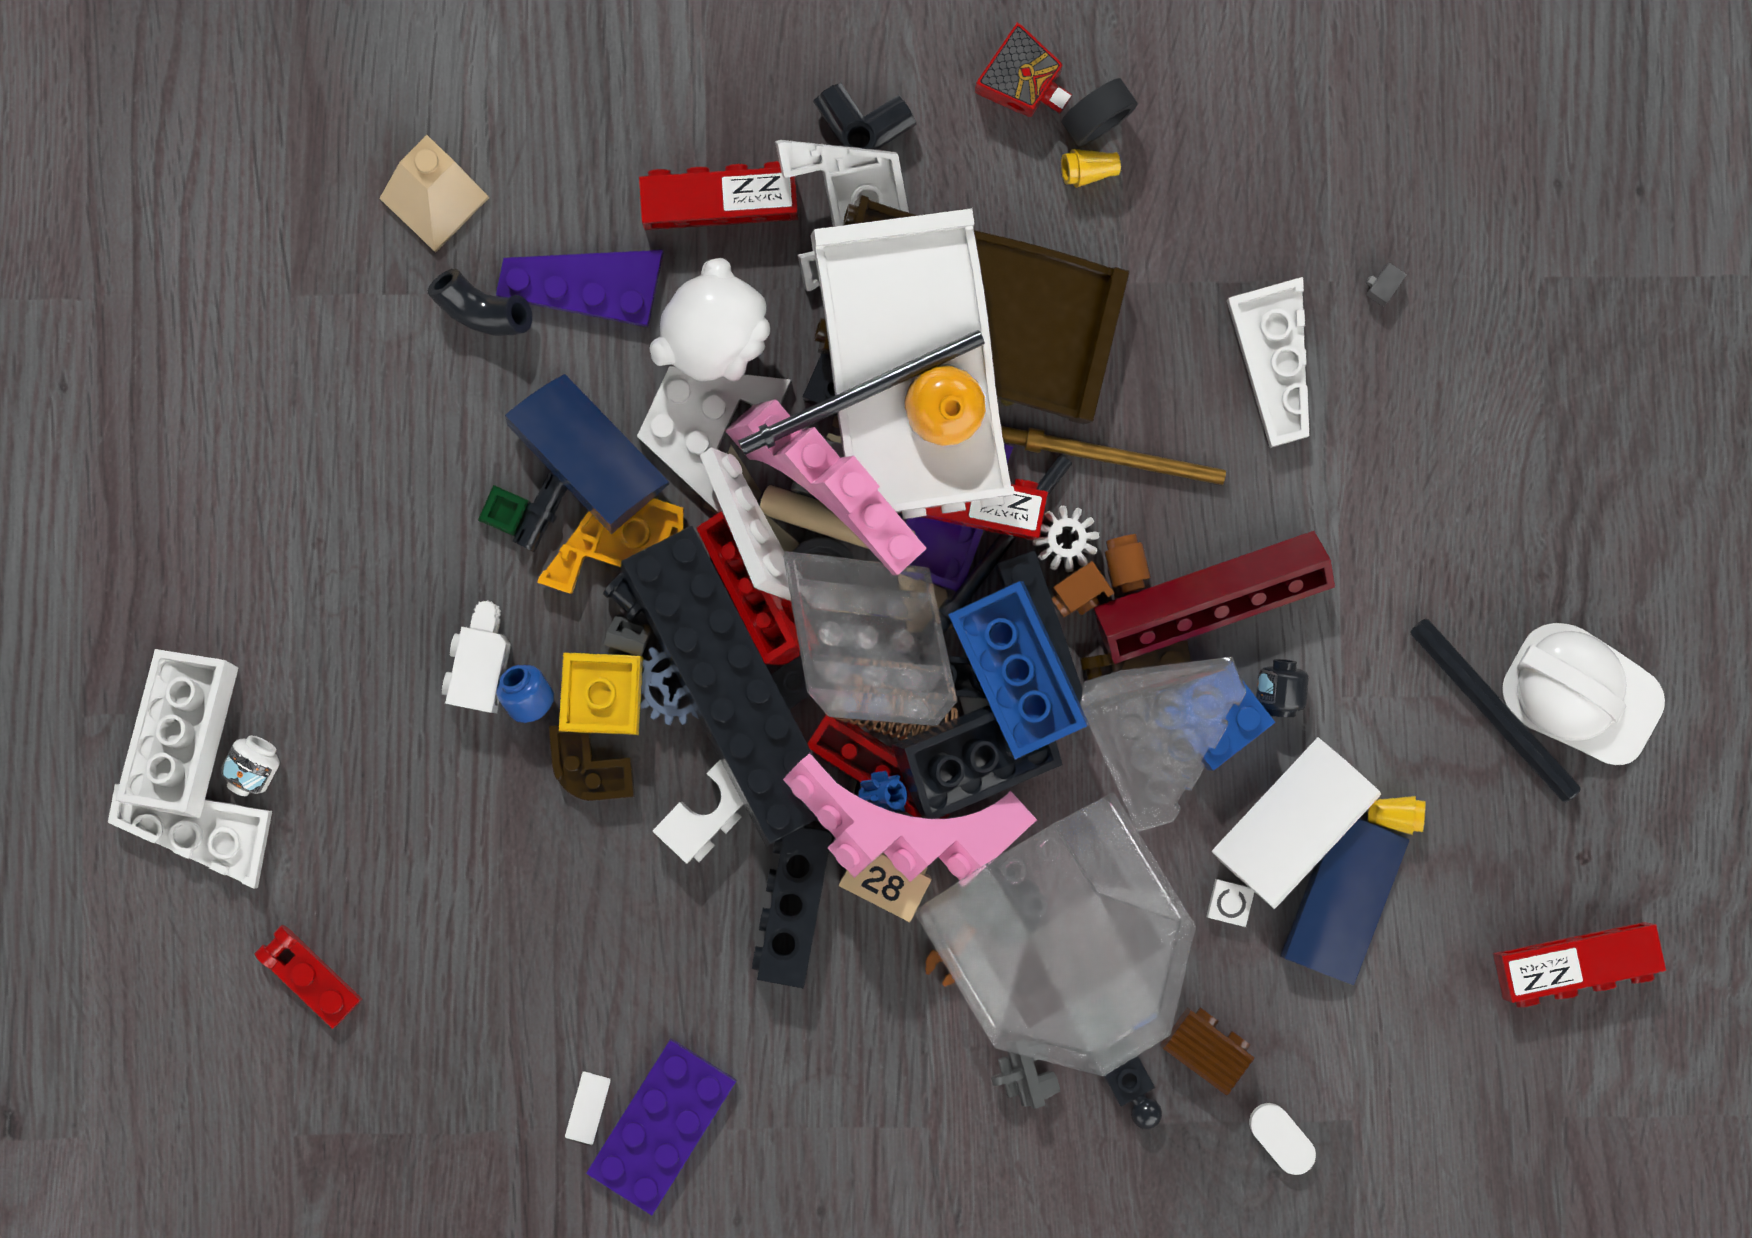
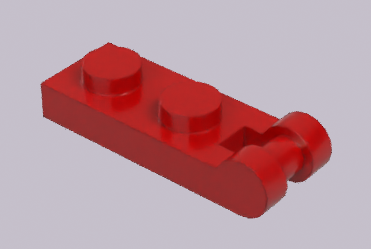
[254,925,362,1029]

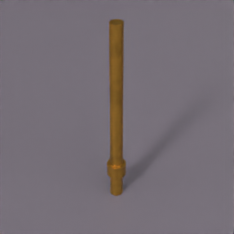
[1001,426,1226,485]

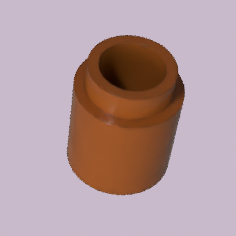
[1104,534,1151,593]

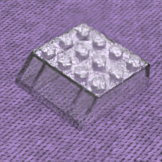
[783,551,957,726]

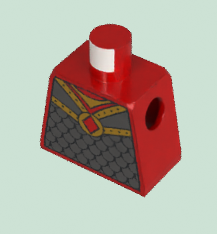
[975,22,1073,117]

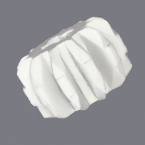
[1033,506,1099,572]

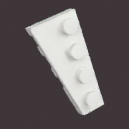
[1227,277,1309,448]
[700,447,807,602]
[108,784,272,889]

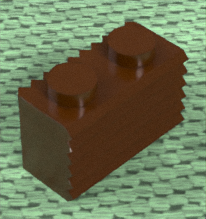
[1160,1007,1255,1096]

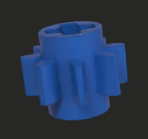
[858,771,907,813]

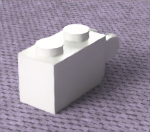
[442,600,511,713]

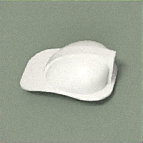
[1502,623,1665,765]

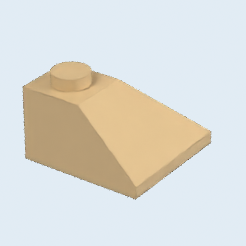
[380,135,489,252]

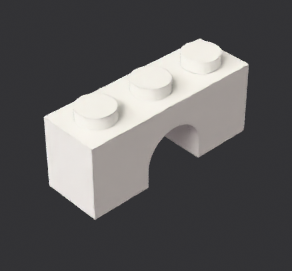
[653,760,744,864]

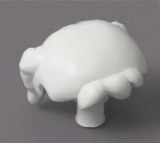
[650,258,770,381]

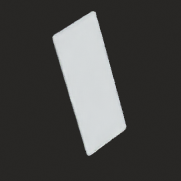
[565,1072,611,1145]

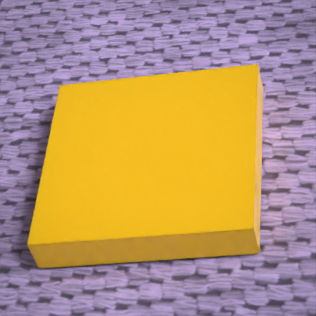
[559,653,643,735]

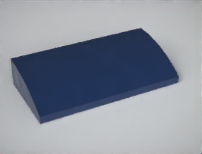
[505,374,669,534]
[1280,819,1410,985]

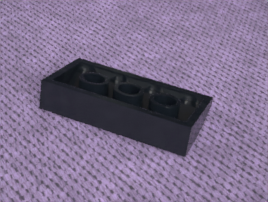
[892,704,1063,819]

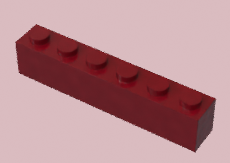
[1093,531,1335,664]

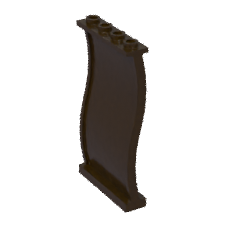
[814,195,1130,425]

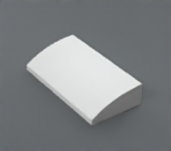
[115,649,238,818]
[1211,737,1381,909]

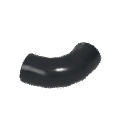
[427,269,533,336]

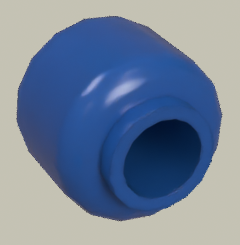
[496,665,554,723]

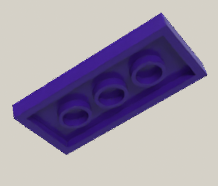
[586,1038,737,1215]

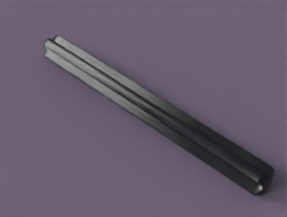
[1410,618,1581,803]

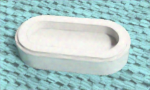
[1249,1103,1316,1175]

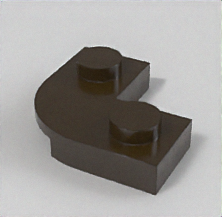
[549,725,635,801]

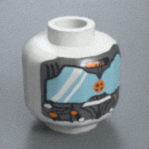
[220,735,280,796]

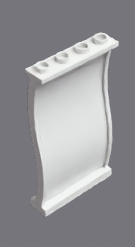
[811,209,1014,519]

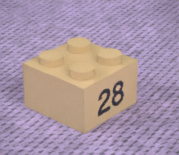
[839,853,932,922]

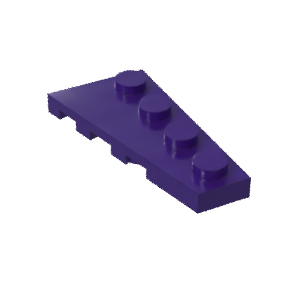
[496,250,664,328]

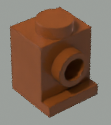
[1051,561,1114,618]

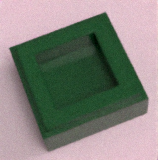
[478,485,530,537]

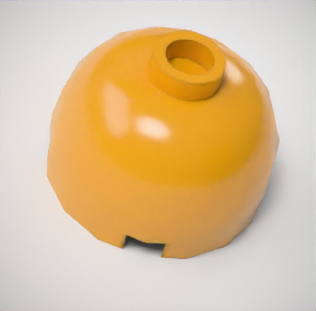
[905,366,986,446]

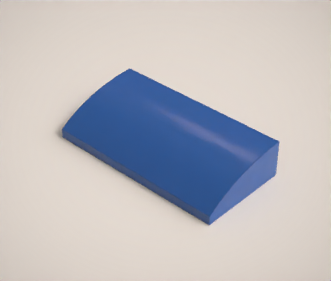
[948,581,1090,759]

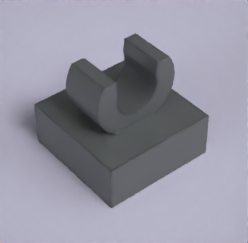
[604,614,652,656]

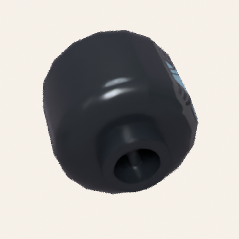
[1256,659,1309,717]

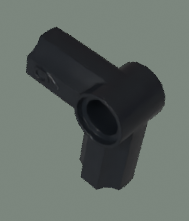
[813,83,917,150]

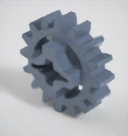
[640,647,699,725]

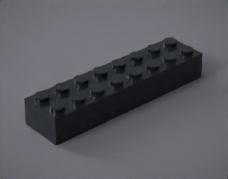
[620,526,818,846]

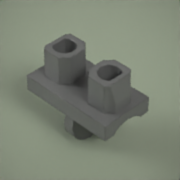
[991,1035,1060,1109]

